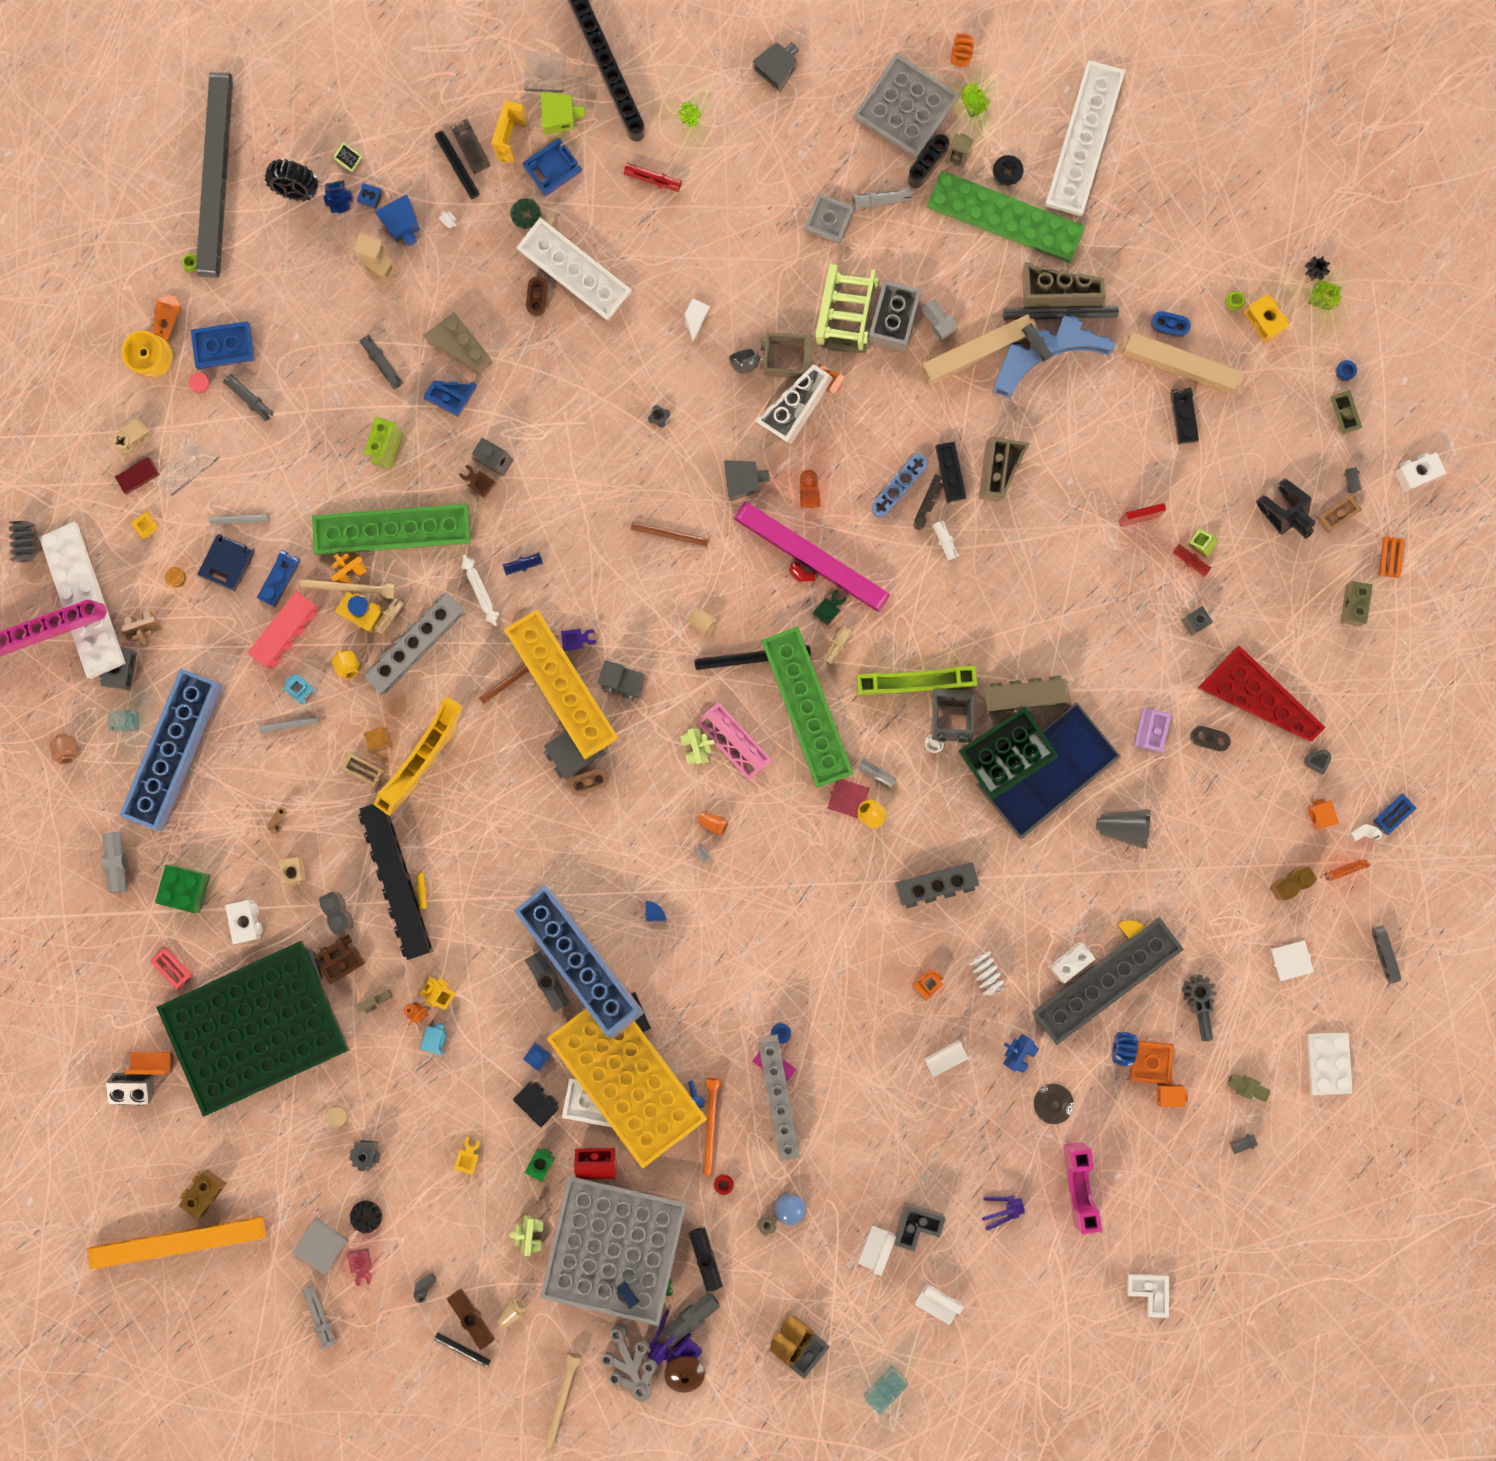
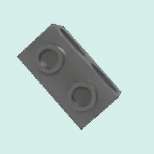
[106,1073,155,1106]

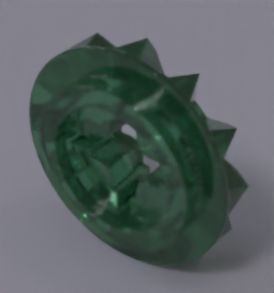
[510,198,542,230]

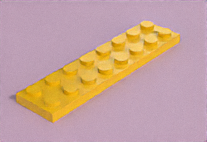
[504,609,619,760]

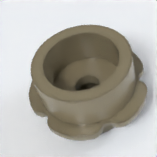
[757,1215,776,1235]

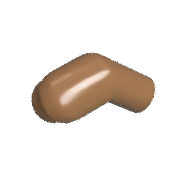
[268,807,286,834]

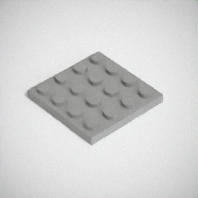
[853,53,960,160]

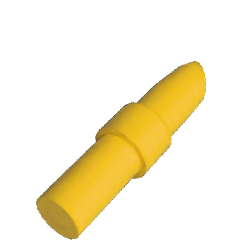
[416,871,427,909]

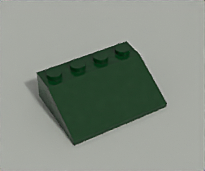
[958,707,1059,800]

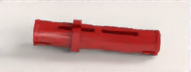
[624,163,682,193]

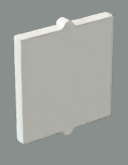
[1270,940,1314,981]

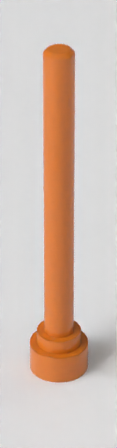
[704,1078,722,1176]

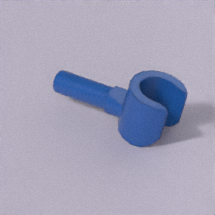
[688,1080,704,1108]

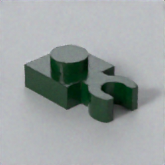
[813,590,847,626]

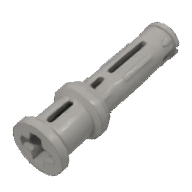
[853,188,912,211]
[302,1285,338,1349]

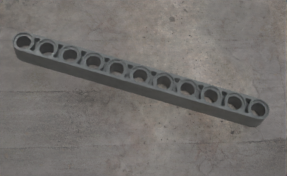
[196,72,233,278]

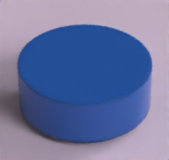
[1335,360,1357,381]
[348,596,369,616]
[771,1023,791,1044]

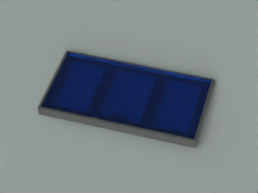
[976,702,1121,839]

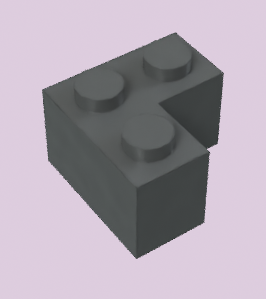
[598,660,645,700]
[894,1202,946,1252]

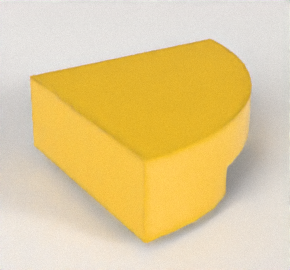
[1117,920,1145,939]

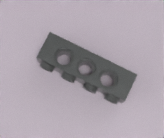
[895,862,979,909]

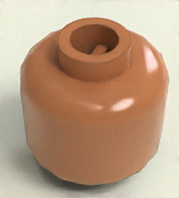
[49,734,78,765]

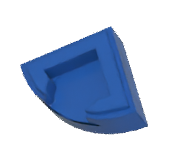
[646,901,666,921]

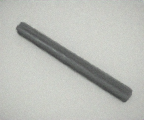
[1003,306,1119,319]

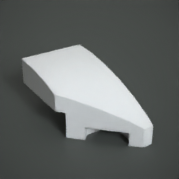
[684,299,710,341]

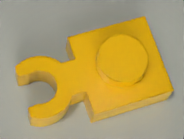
[454,1136,481,1175]

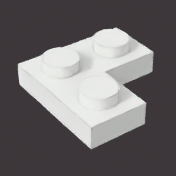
[1127,1274,1169,1318]

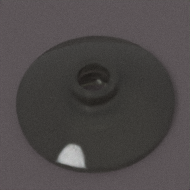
[1034,1084,1074,1124]

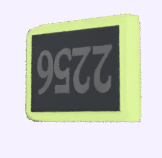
[333,143,362,172]

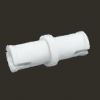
[932,520,959,561]

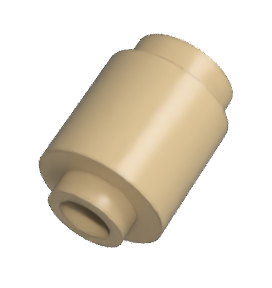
[687,608,717,636]

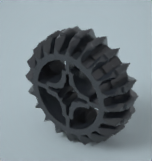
[265,159,319,202]

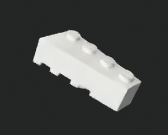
[755,364,833,444]

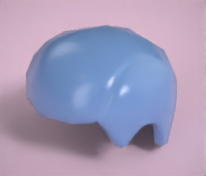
[774,1193,806,1225]

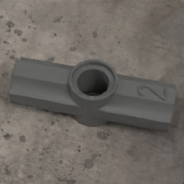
[525,951,569,1012]
[662,1292,720,1345]

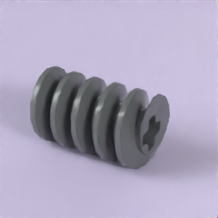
[9,521,37,563]

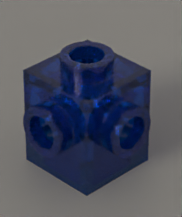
[323,180,353,214]

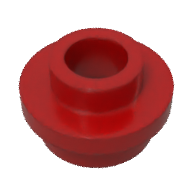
[714,1174,734,1195]

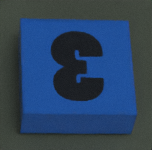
[357,183,382,209]

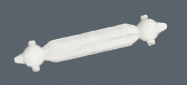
[461,555,499,626]

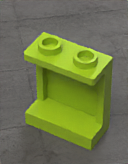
[364,417,403,469]

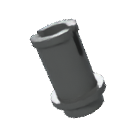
[1344,467,1362,493]
[1230,1134,1258,1154]

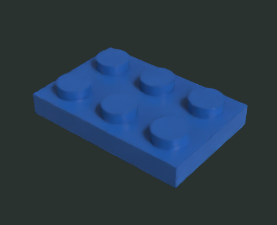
[191,321,255,369]

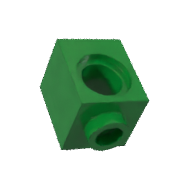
[524,1148,555,1182]

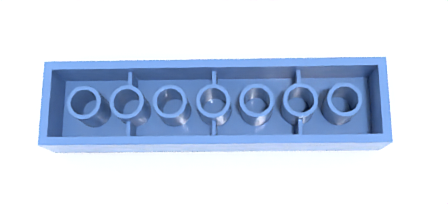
[119,668,223,831]
[514,886,644,1038]

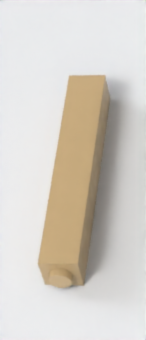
[921,314,1037,386]
[1121,332,1243,394]

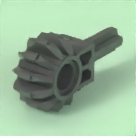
[1181,975,1217,1041]

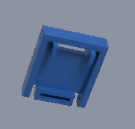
[522,138,582,197]

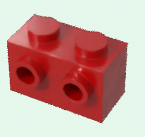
[574,1148,617,1180]

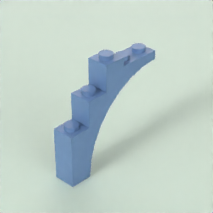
[992,315,1116,398]

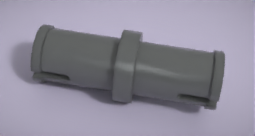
[1021,323,1053,362]

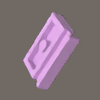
[1133,707,1172,753]

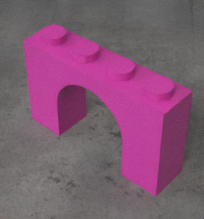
[1063,1142,1102,1234]

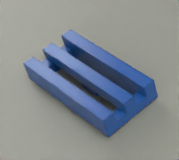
[1373,794,1416,835]

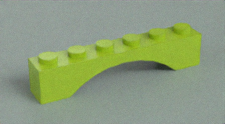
[856,666,977,697]

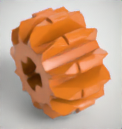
[950,33,975,67]

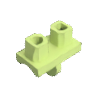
[680,728,715,764]
[509,1215,543,1256]

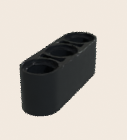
[908,134,949,188]

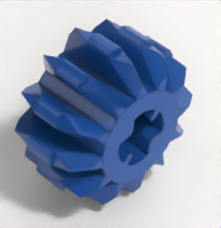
[1111,1032,1139,1066]

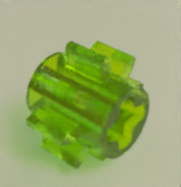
[678,101,701,127]

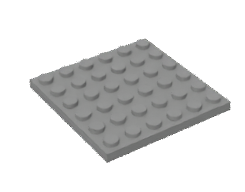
[540,1175,687,1326]

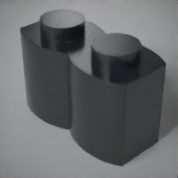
[513,1081,559,1127]

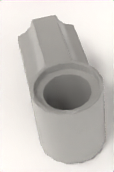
[921,299,958,341]

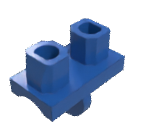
[1003,1034,1039,1073]

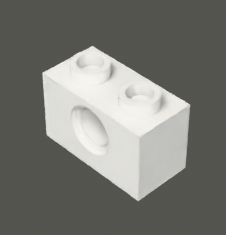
[1394,452,1447,492]
[225,900,263,944]
[1048,942,1095,984]

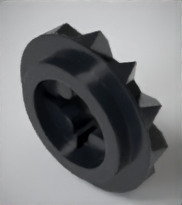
[992,155,1024,186]
[349,1201,382,1234]

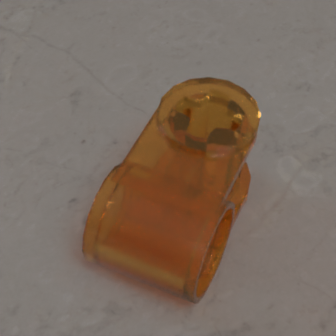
[800,470,820,509]

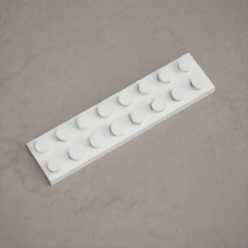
[1045,60,1125,217]
[39,522,126,679]

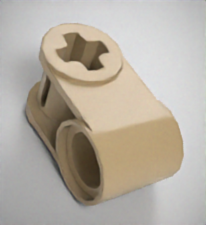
[111,418,152,454]

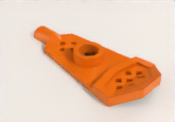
[153,295,181,342]

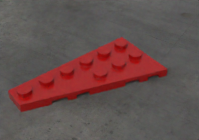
[1197,645,1326,742]

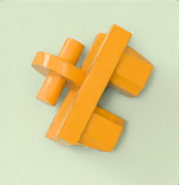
[331,553,367,584]

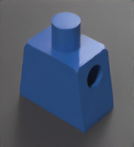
[374,195,420,246]

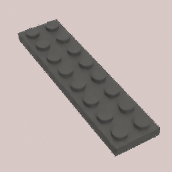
[1032,917,1184,1045]

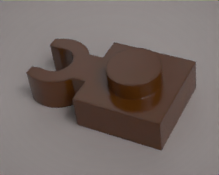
[459,465,496,498]

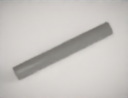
[209,514,269,525]
[259,716,319,733]

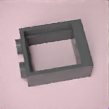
[932,689,974,743]

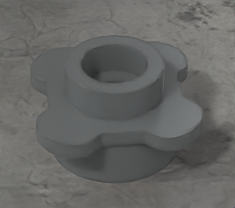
[648,405,670,428]

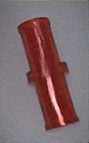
[1172,544,1211,577]

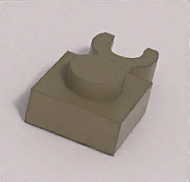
[356,990,393,1013]

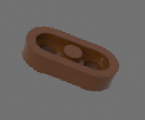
[526,276,548,316]

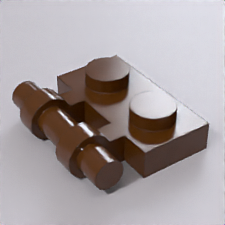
[314,935,366,985]

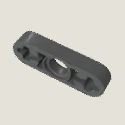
[1371,926,1401,984]

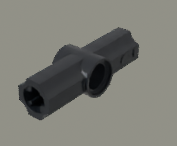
[688,1227,723,1292]

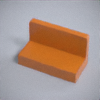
[125,1052,172,1074]

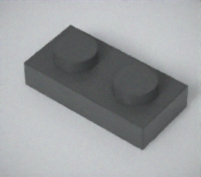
[788,1333,830,1379]

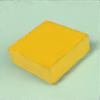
[131,511,160,539]

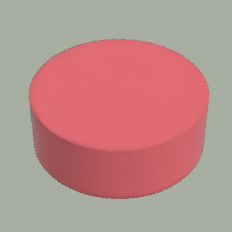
[189,372,210,393]

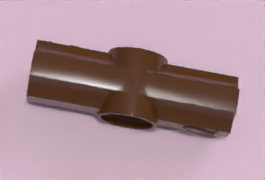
[447,1288,495,1350]

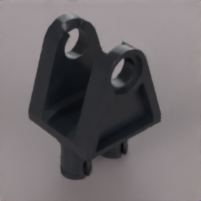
[1256,479,1316,539]

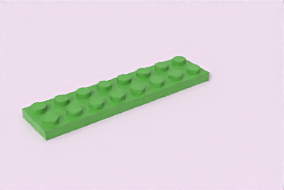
[927,170,1085,263]
[312,504,471,555]
[761,626,853,788]

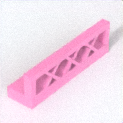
[697,702,771,781]

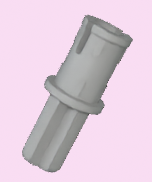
[858,759,897,789]

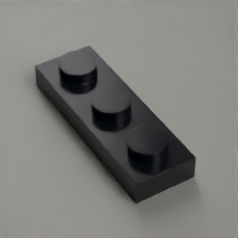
[935,441,966,503]

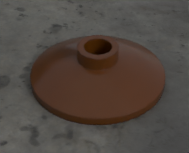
[664,1356,705,1393]

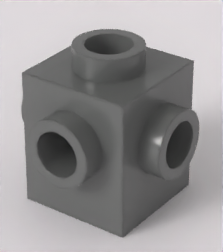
[350,1140,380,1171]

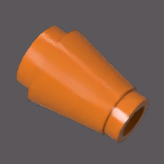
[697,812,728,836]

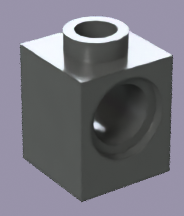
[1181,606,1213,636]

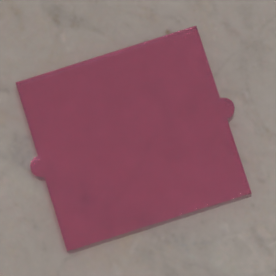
[827,779,870,818]

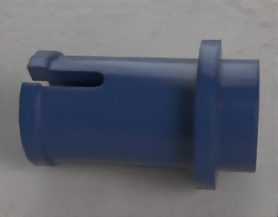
[615,1281,639,1309]

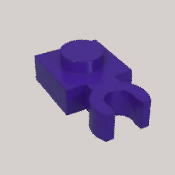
[561,629,597,651]
[666,1337,702,1366]

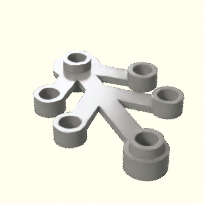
[601,1323,657,1402]

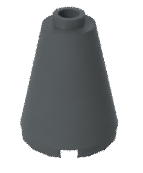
[1096,809,1151,849]

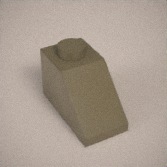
[945,133,973,168]

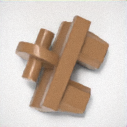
[120,610,162,644]

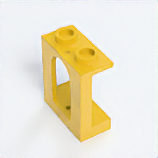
[491,100,528,163]

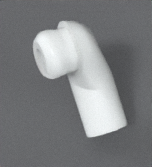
[1350,824,1382,842]

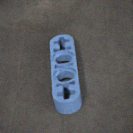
[872,454,927,518]

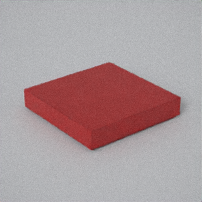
[1119,503,1166,527]

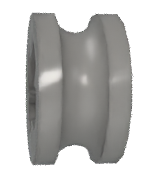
[694,844,712,863]

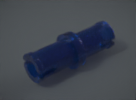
[502,552,543,576]

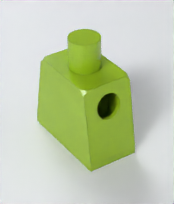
[541,92,585,135]

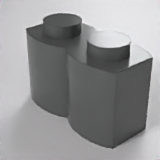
[319,892,353,934]

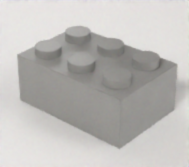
[868,280,921,352]

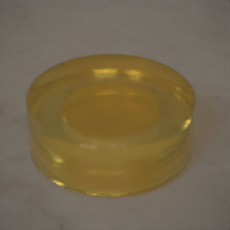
[165,567,186,587]

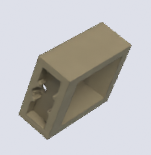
[760,332,813,378]

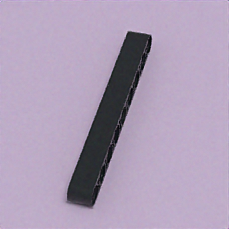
[568,0,645,142]

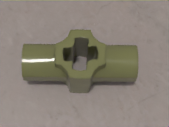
[1227,1074,1270,1102]

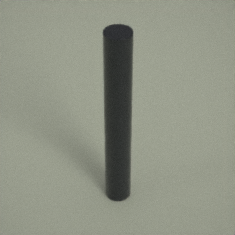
[434,1332,491,1368]

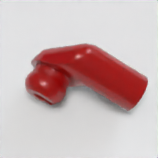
[789,562,815,582]

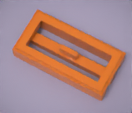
[1379,536,1405,578]

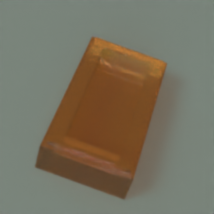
[1324,859,1369,881]

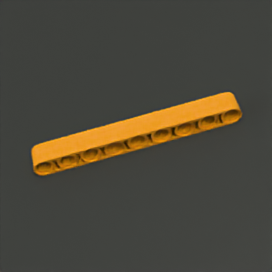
[87,1216,267,1269]

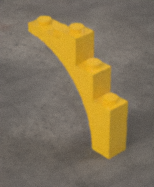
[373,696,463,816]

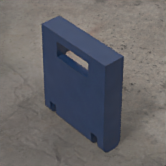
[197,534,255,592]

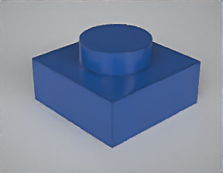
[523,1043,551,1071]

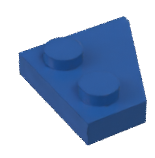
[424,381,477,417]

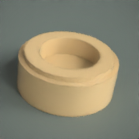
[327,1106,348,1127]

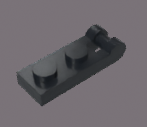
[1171,388,1199,445]

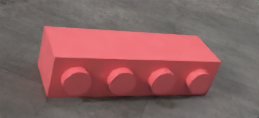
[247,591,319,669]

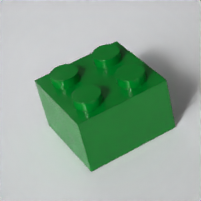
[155,864,211,913]

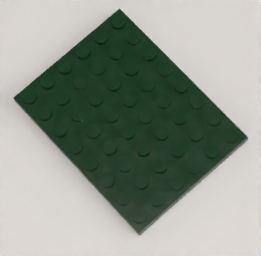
[156,941,350,1117]

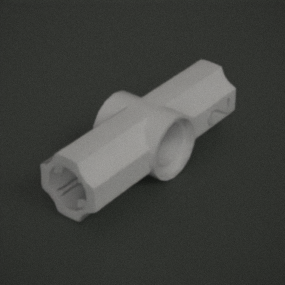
[102,832,128,893]

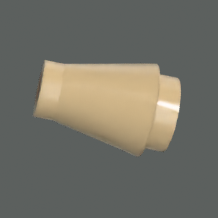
[497,1298,527,1329]

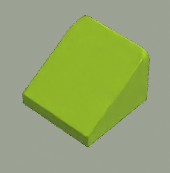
[1188,528,1218,557]

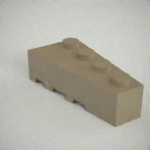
[1022,262,1105,307]
[985,676,1070,712]

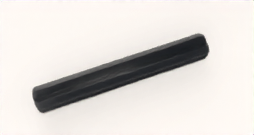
[435,130,480,199]

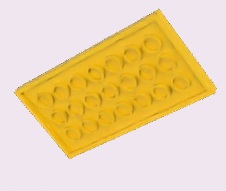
[546,1009,707,1169]

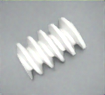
[969,951,1007,996]

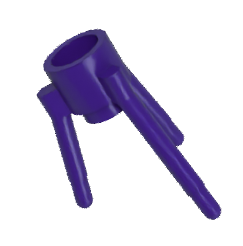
[982,1195,1025,1230]
[648,1310,691,1365]

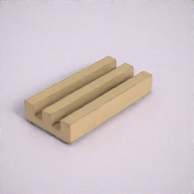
[340,752,386,788]

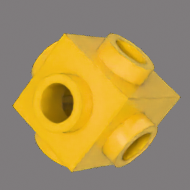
[420,977,456,1010]

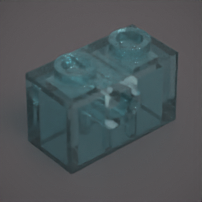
[864,1365,908,1415]

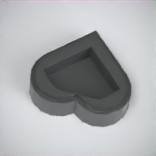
[1304,750,1331,775]

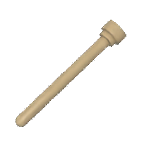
[299,579,395,599]
[545,1352,582,1450]

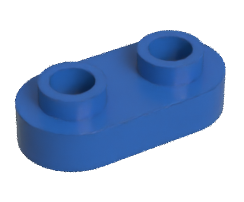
[1151,311,1191,337]

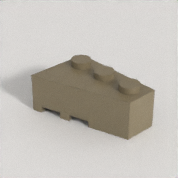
[423,312,493,375]
[979,437,1030,502]

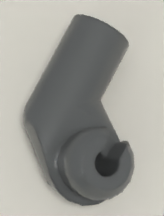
[413,1273,437,1303]

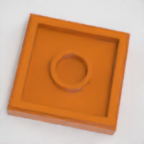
[1129,1041,1174,1085]

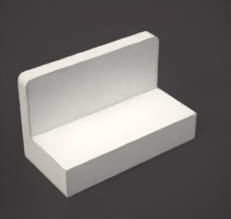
[924,1040,969,1077]
[858,1226,896,1276]
[915,1283,963,1325]

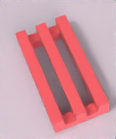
[150,947,193,989]

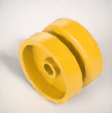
[121,330,173,378]

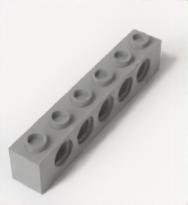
[364,593,466,696]
[758,1034,800,1161]

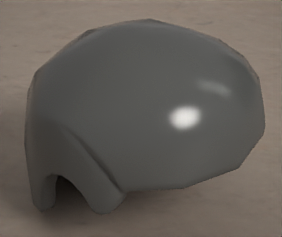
[729,349,760,374]

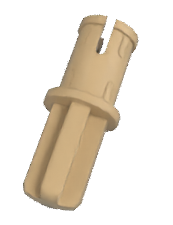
[373,598,405,635]
[824,626,852,664]

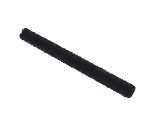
[694,645,811,670]

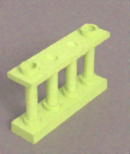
[815,264,879,350]

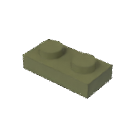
[827,329,867,353]

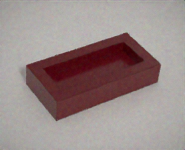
[115,457,160,495]

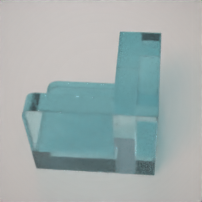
[108,710,139,732]

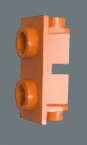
[404,1002,430,1025]

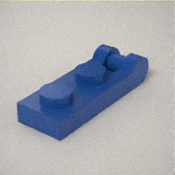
[257,550,300,608]

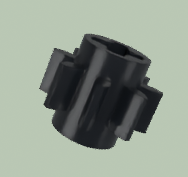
[1305,256,1330,281]

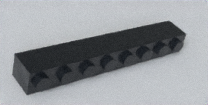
[358,804,433,960]

